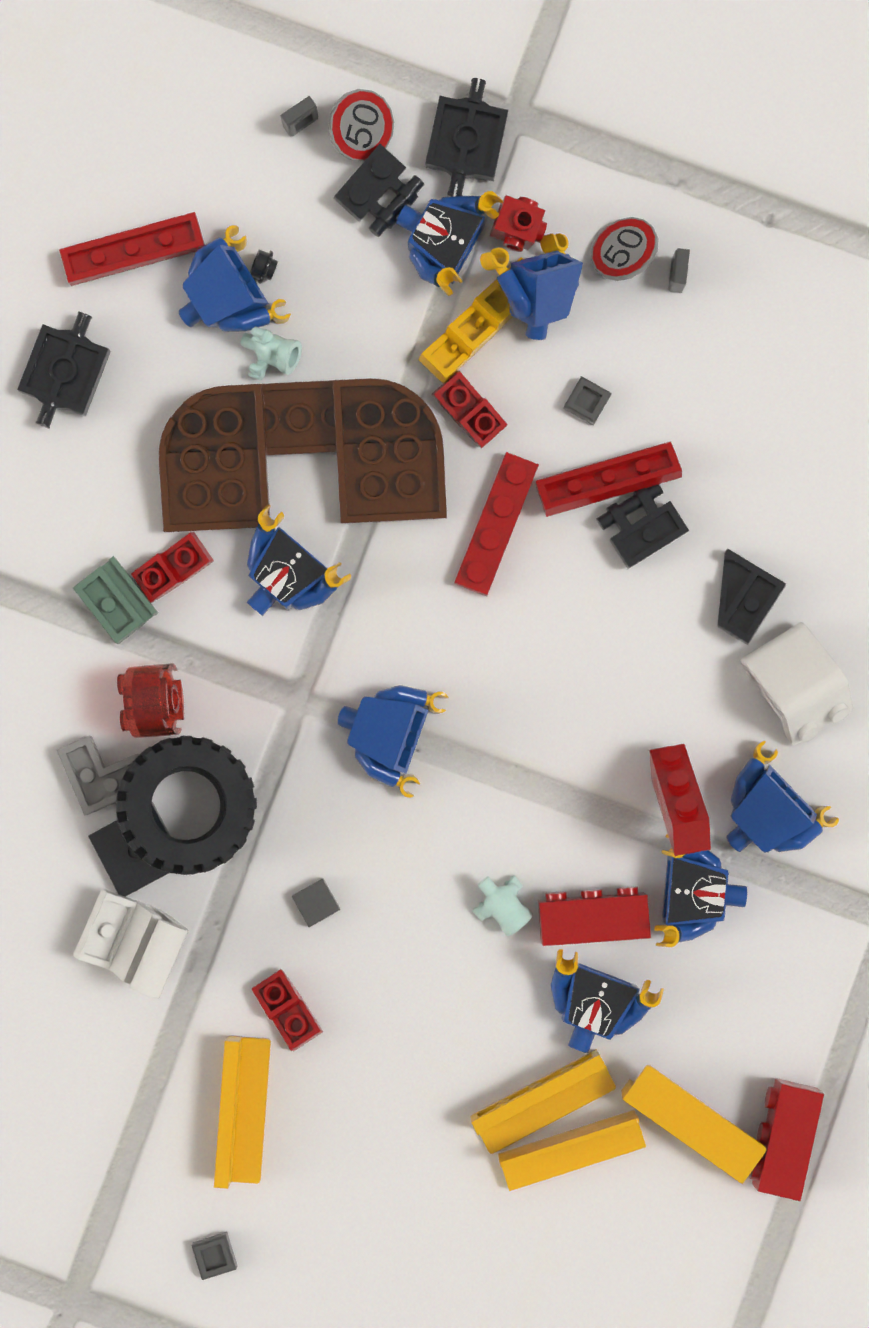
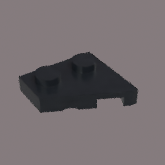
[717,548,786,645]

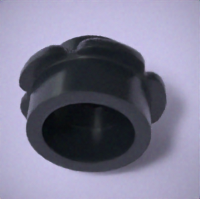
[250,249,278,284]

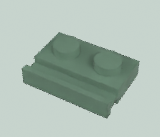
[73,556,159,644]

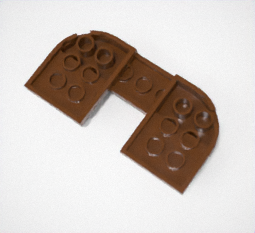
[159,378,447,532]

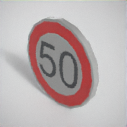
[328,89,394,161]
[591,217,659,281]

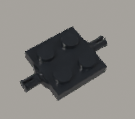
[425,78,508,197]
[17,311,111,429]

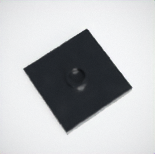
[88,802,170,897]

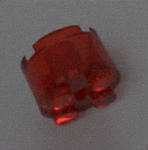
[117,663,184,738]

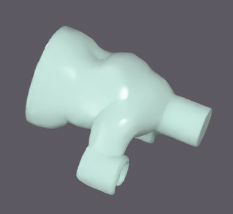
[241,327,302,380]
[473,875,533,936]

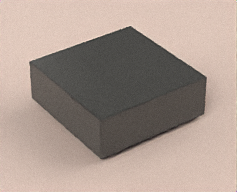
[280,96,318,137]
[668,248,690,293]
[563,376,612,426]
[292,878,340,927]
[191,1232,238,1280]

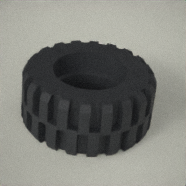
[116,736,257,875]

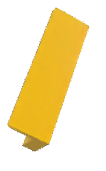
[214,1036,271,1189]
[470,1049,616,1154]
[621,1065,766,1184]
[498,1110,646,1191]

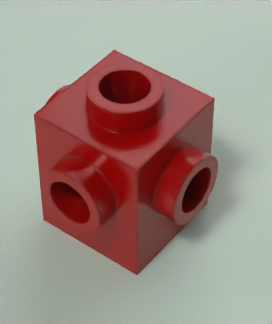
[489,195,547,252]

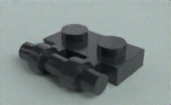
[333,144,424,237]
[596,484,689,569]

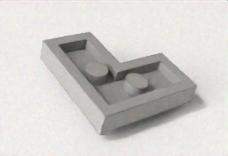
[57,736,139,816]

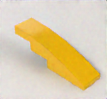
[418,257,524,384]

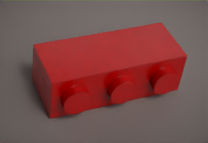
[649,744,711,856]
[538,887,651,946]
[749,1078,824,1202]

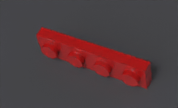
[59,212,205,286]
[536,441,682,517]
[454,452,539,597]

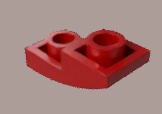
[431,371,508,448]
[131,532,214,603]
[252,969,323,1052]

